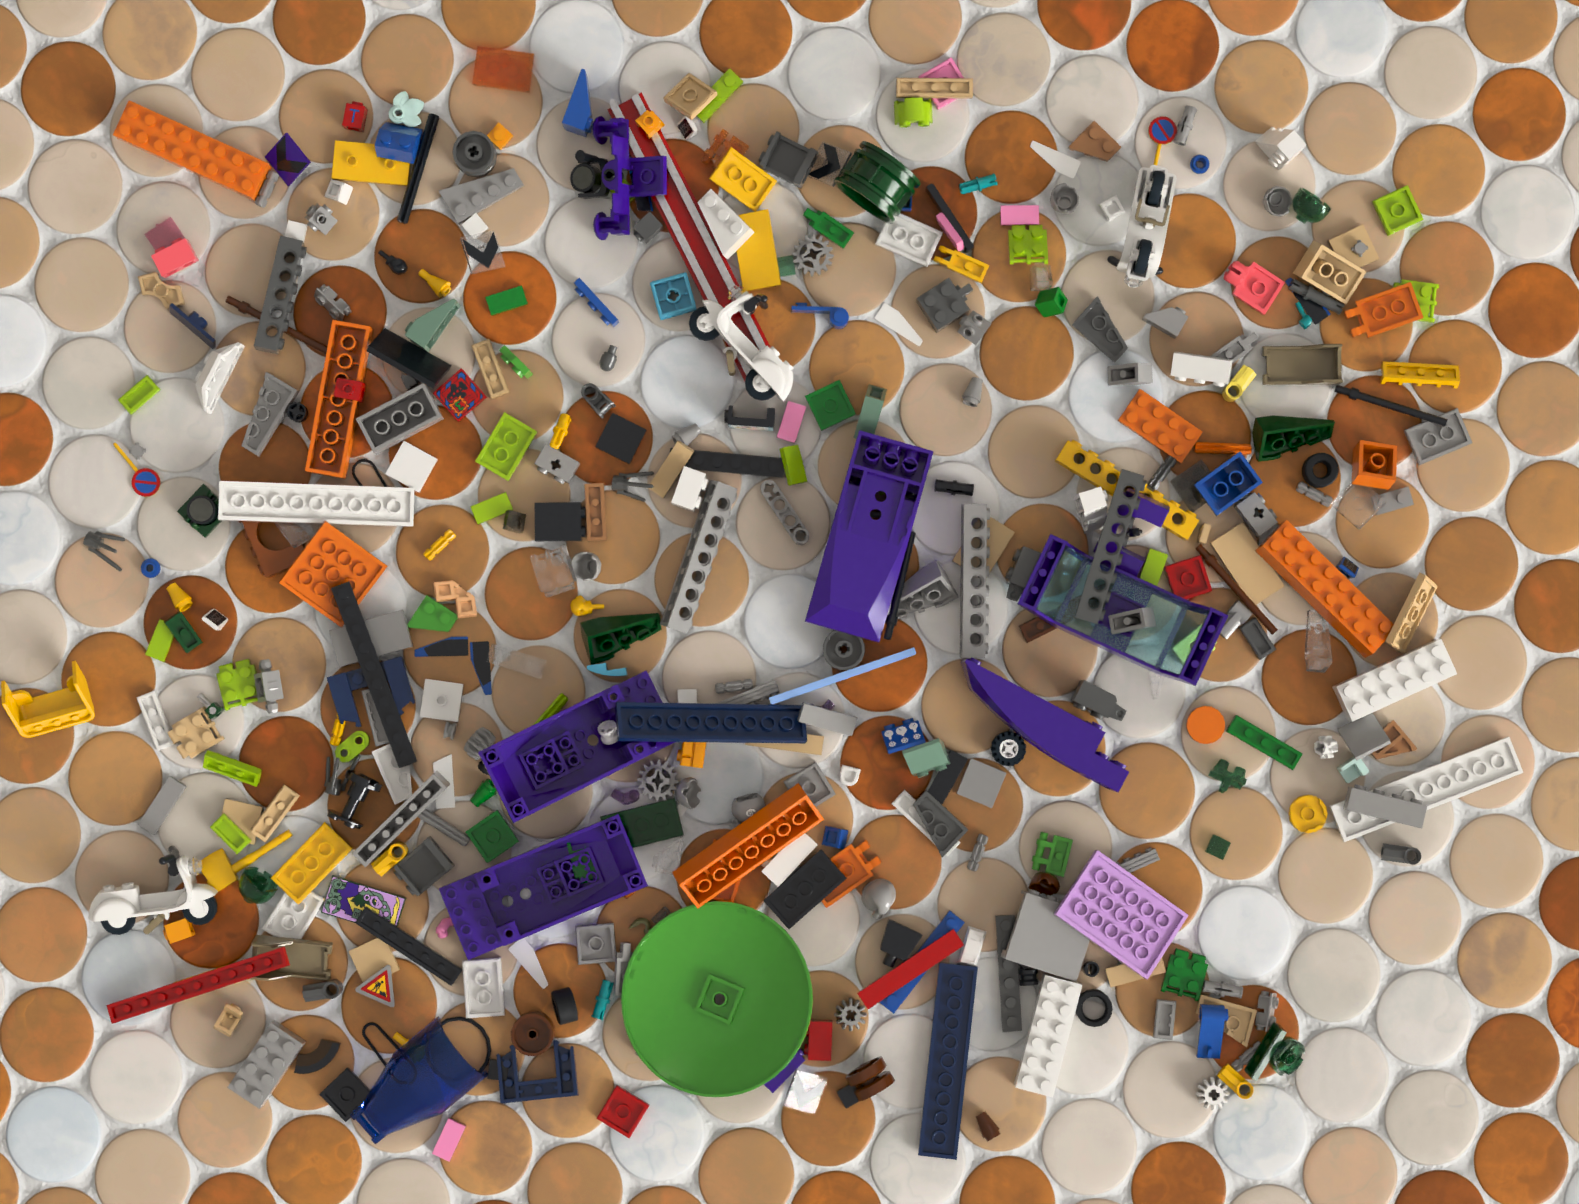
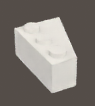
[1255,127,1307,170]
[697,189,754,259]
[1073,487,1108,534]

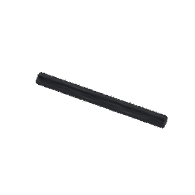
[397,113,439,224]

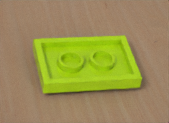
[475,412,538,481]

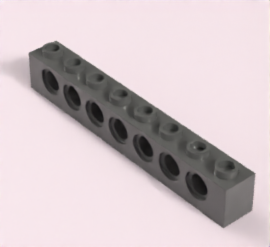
[1075,469,1147,624]

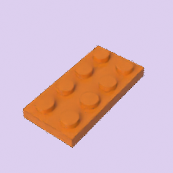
[1118,389,1203,464]

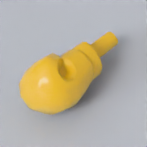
[570,595,604,616]

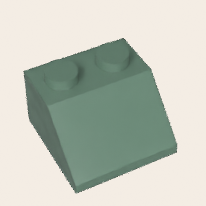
[902,738,951,778]

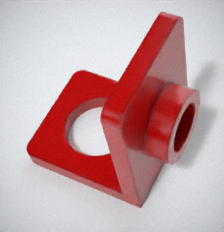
[334,378,366,403]

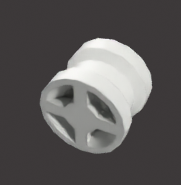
[598,720,618,745]

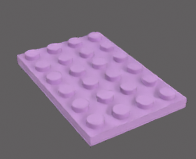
[1054,850,1189,980]

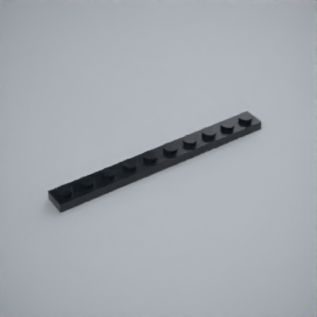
[331,582,417,768]

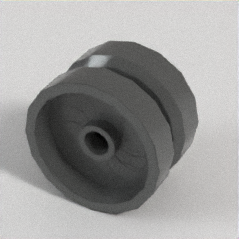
[452,131,497,177]
[823,630,865,670]

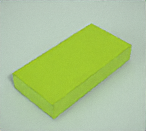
[118,375,160,415]
[779,445,808,486]
[470,492,513,525]
[1139,548,1168,586]
[145,619,174,662]
[210,813,252,854]

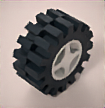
[991,731,1026,766]

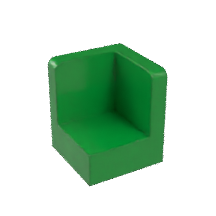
[1035,287,1068,317]

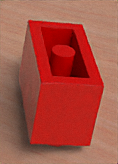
[804,1019,832,1061]

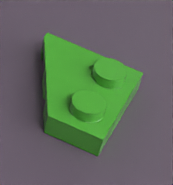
[407,595,457,632]

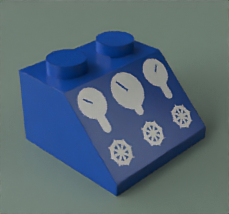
[881,718,926,754]

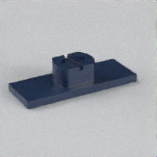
[169,303,216,349]

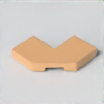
[433,580,477,619]

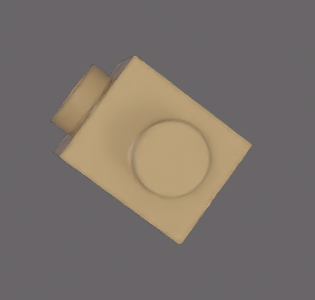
[213,1003,243,1037]

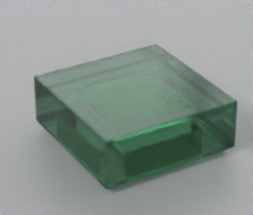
[777,255,796,277]
[1205,834,1231,860]

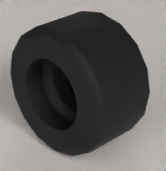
[1302,453,1339,488]
[551,987,578,1025]

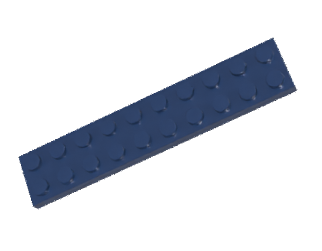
[615,702,807,744]
[918,962,978,1160]

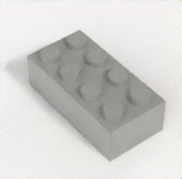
[356,383,444,455]
[227,1020,306,1109]

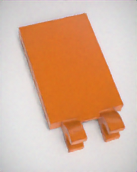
[1344,282,1423,338]
[822,840,882,908]

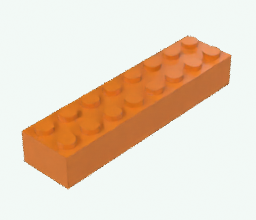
[113,100,272,201]
[305,320,373,479]
[1255,520,1394,658]
[672,783,824,909]

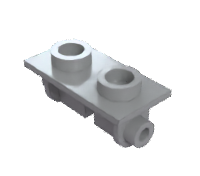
[314,284,351,321]
[1255,991,1279,1032]

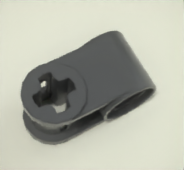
[581,383,616,419]

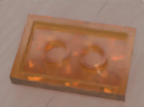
[472,46,535,93]

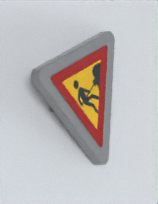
[355,965,395,1007]

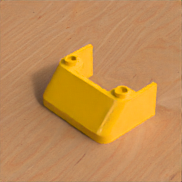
[1,660,95,738]

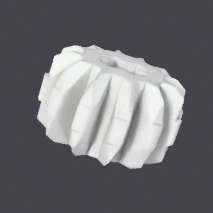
[1196,1077,1230,1111]

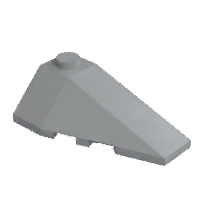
[887,560,959,619]

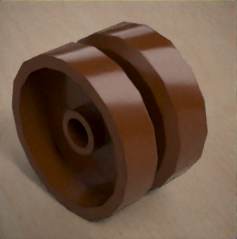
[511,1011,555,1056]
[845,1056,895,1101]

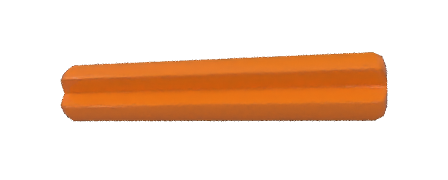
[1194,442,1252,455]

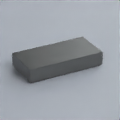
[1239,617,1276,660]

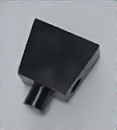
[880,918,922,968]

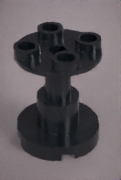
[327,769,383,829]

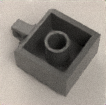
[916,278,973,333]
[1005,546,1041,602]
[1070,680,1126,721]

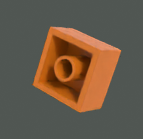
[1352,440,1397,490]

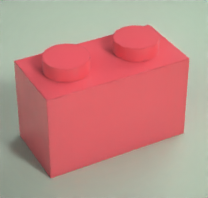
[151,238,199,278]

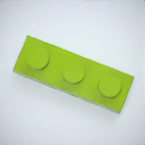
[696,68,743,123]
[203,750,262,787]

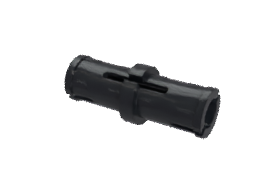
[934,479,974,496]

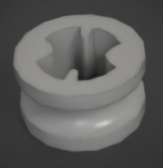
[443,721,457,740]

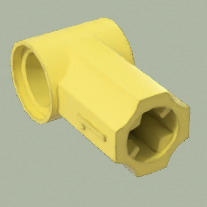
[1222,365,1257,402]

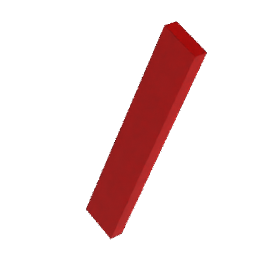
[857,929,964,1009]

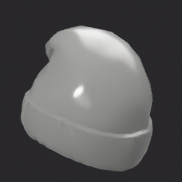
[861,879,896,920]

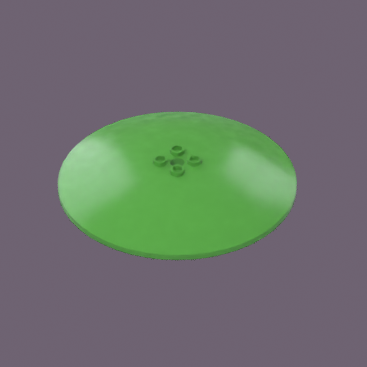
[621,901,813,1097]

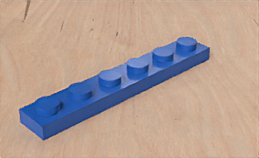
[879,910,965,1014]

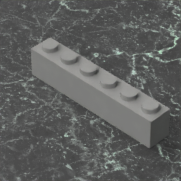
[352,771,450,867]

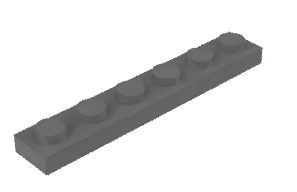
[995,915,1022,1032]

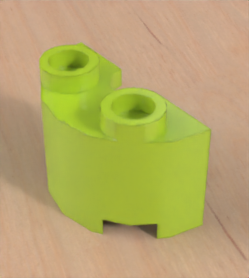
[894,98,933,128]

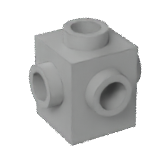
[305,203,338,235]
[957,310,991,345]

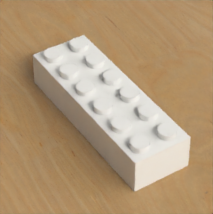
[1332,639,1457,722]
[1014,973,1082,1098]

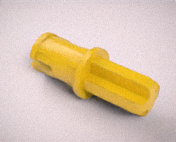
[550,413,572,449]

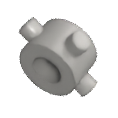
[1351,240,1368,257]
[129,443,146,459]

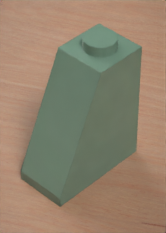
[854,384,887,439]

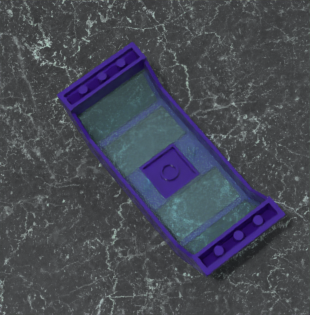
[1018,534,1228,686]

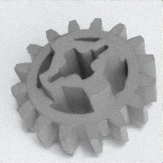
[792,234,834,277]
[637,760,679,801]

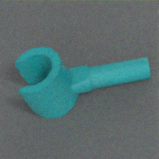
[1295,302,1312,329]

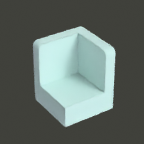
[1337,757,1370,783]

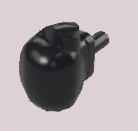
[378,250,408,275]

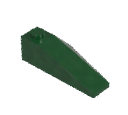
[1252,415,1335,462]
[580,613,662,665]

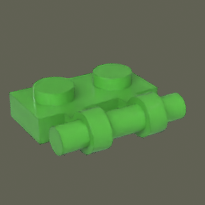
[1032,832,1073,877]

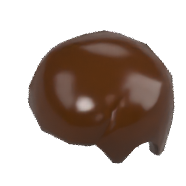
[1028,871,1060,896]

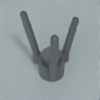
[612,471,654,502]
[83,531,125,571]
[324,755,360,796]

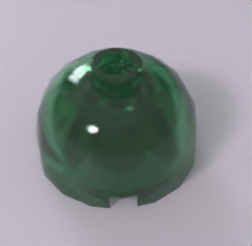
[1292,187,1332,224]
[238,867,278,904]
[1268,1036,1305,1076]

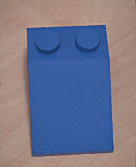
[562,69,593,137]
[1194,452,1263,516]

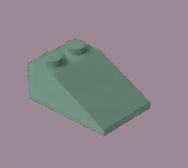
[405,298,461,352]

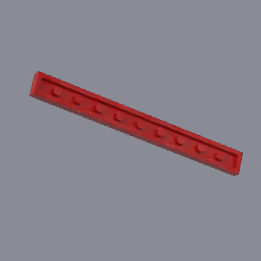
[106,947,290,1024]

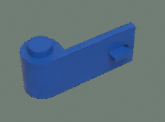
[791,303,849,329]
[1196,1004,1228,1059]

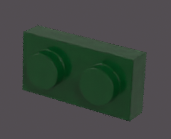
[164,611,203,653]

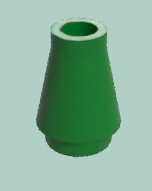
[470,779,497,807]

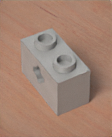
[534,444,580,484]
[1234,492,1278,537]

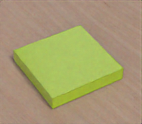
[1372,185,1424,236]

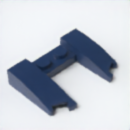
[327,656,415,727]
[496,1040,579,1104]

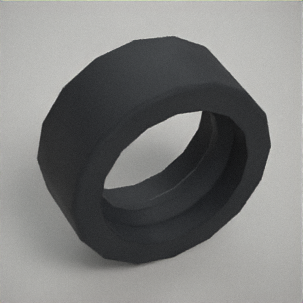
[1076,989,1113,1027]

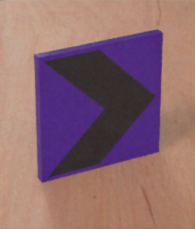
[265,133,311,186]

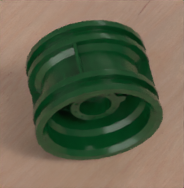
[834,141,921,224]

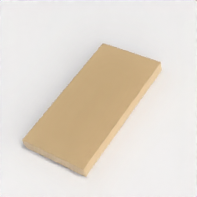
[1210,522,1284,605]
[1385,572,1437,654]

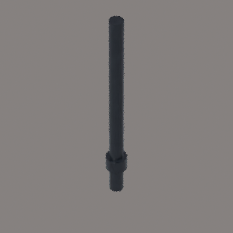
[1334,385,1448,426]
[884,531,916,640]

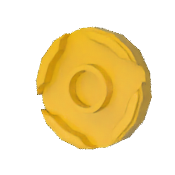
[1288,795,1328,833]

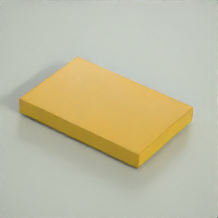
[708,147,777,212]

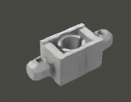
[254,659,284,714]

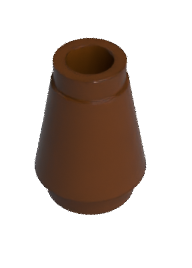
[976,1111,1000,1142]

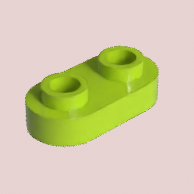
[335,731,370,762]

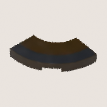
[294,1039,341,1074]

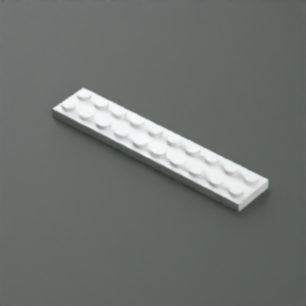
[218,481,414,527]
[1329,737,1523,842]

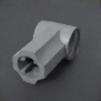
[1220,600,1253,639]

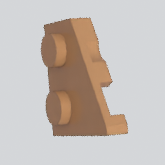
[1068,121,1121,162]
[1371,720,1417,759]

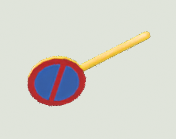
[1148,116,1177,165]
[113,443,161,497]

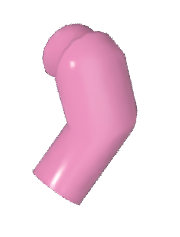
[436,917,454,939]

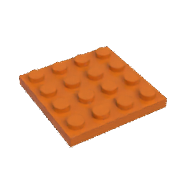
[279,521,388,628]

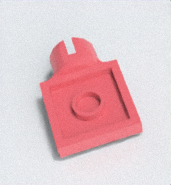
[1224,261,1285,315]

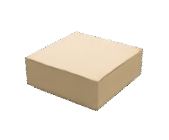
[1196,523,1211,545]

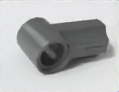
[1381,843,1421,865]
[302,979,343,1002]

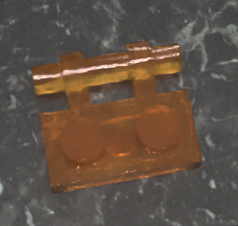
[701,129,749,170]

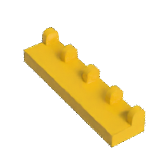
[1380,361,1460,389]

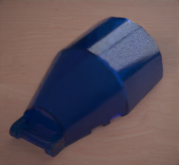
[349,1016,488,1144]

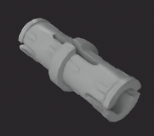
[1174,105,1197,146]
[1202,980,1243,999]

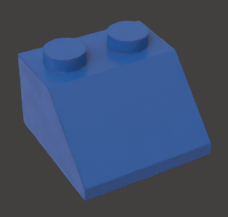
[374,122,423,164]

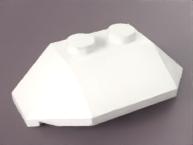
[195,342,245,414]

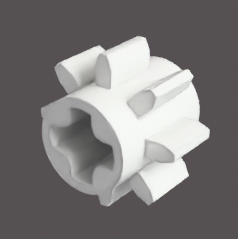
[1314,735,1338,759]

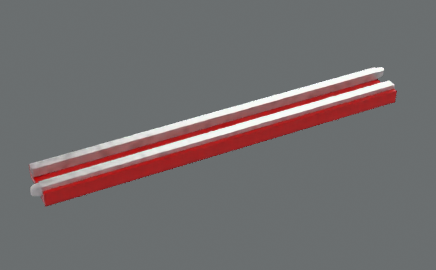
[607,92,771,381]

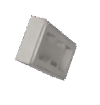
[1153,999,1176,1040]

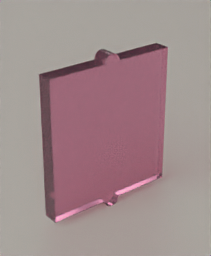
[145,217,185,250]

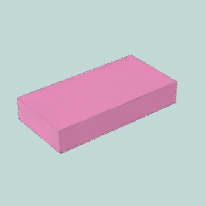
[1000,205,1039,226]
[936,212,964,252]
[777,401,806,443]
[432,1118,466,1162]

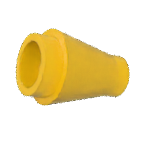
[166,583,193,612]

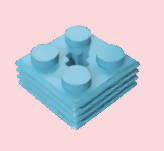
[650,272,697,320]

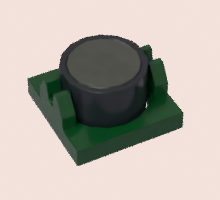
[177,484,223,538]

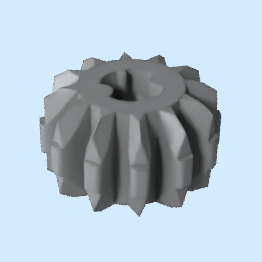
[464,727,496,760]
[834,998,867,1031]

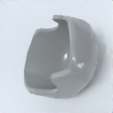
[1050,183,1079,214]
[1263,186,1293,217]
[570,552,602,581]
[675,777,701,809]

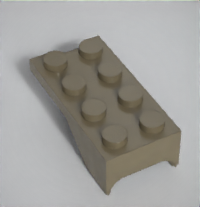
[1262,344,1343,385]
[250,935,333,981]

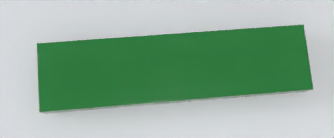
[1226,715,1303,770]

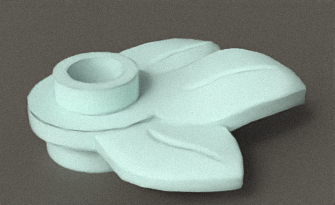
[388,91,424,127]

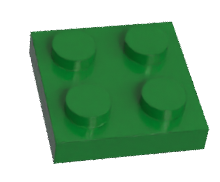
[805,380,856,431]
[466,810,519,863]

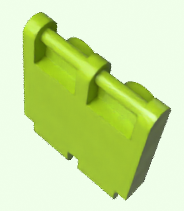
[1008,225,1048,265]
[1393,279,1439,323]
[216,659,258,711]

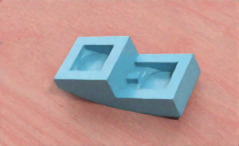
[587,663,628,676]

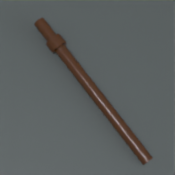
[225,296,327,354]
[1195,544,1278,635]

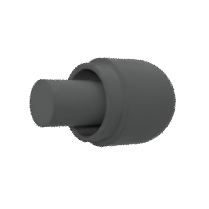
[599,345,617,371]

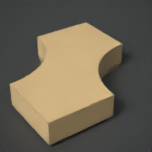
[138,272,185,309]

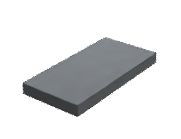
[329,610,413,667]

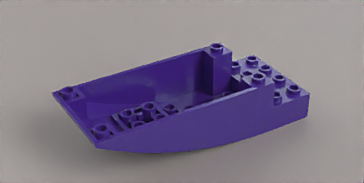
[805,430,934,643]
[960,657,1129,793]
[478,670,675,823]
[439,814,648,960]

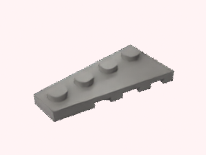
[439,168,524,224]
[242,372,299,457]

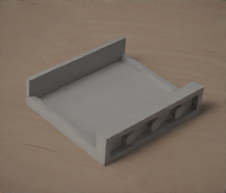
[1000,889,1090,981]

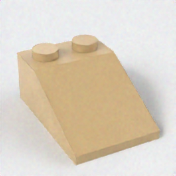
[1293,240,1366,304]

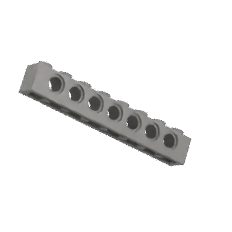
[660,480,737,634]
[960,504,990,658]

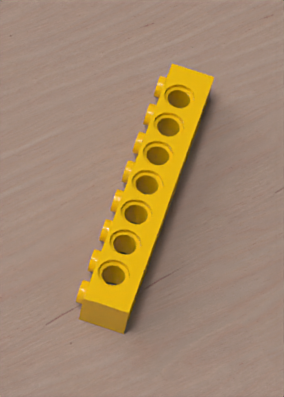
[1055,440,1199,541]

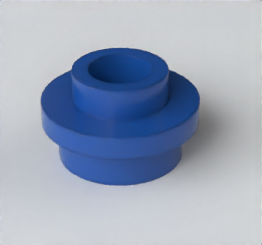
[1190,155,1209,174]
[141,559,161,578]

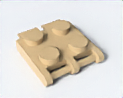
[167,706,225,759]

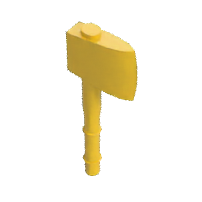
[197,829,293,892]

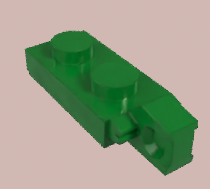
[803,208,854,249]

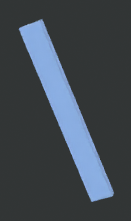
[769,647,916,705]

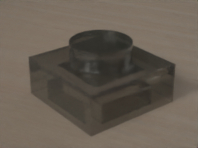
[503,510,526,534]

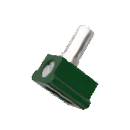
[197,693,225,719]

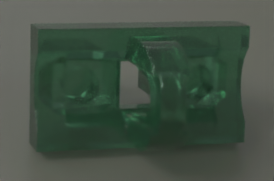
[1208,759,1247,793]

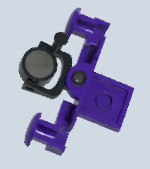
[570,116,667,240]

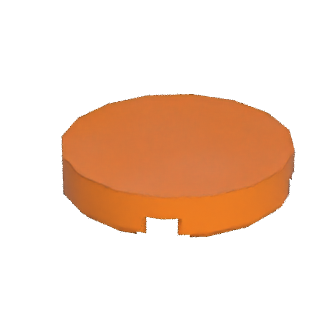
[1186,706,1225,744]

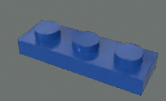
[574,278,619,327]

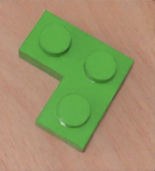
[499,345,533,379]

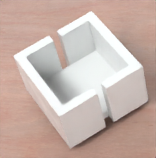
[671,466,709,512]

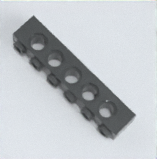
[254,236,307,355]

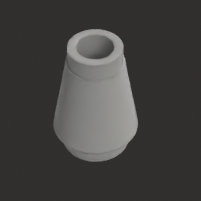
[962,377,983,407]
[672,423,701,446]

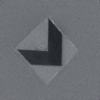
[808,142,852,187]
[460,230,506,274]
[783,1069,828,1114]

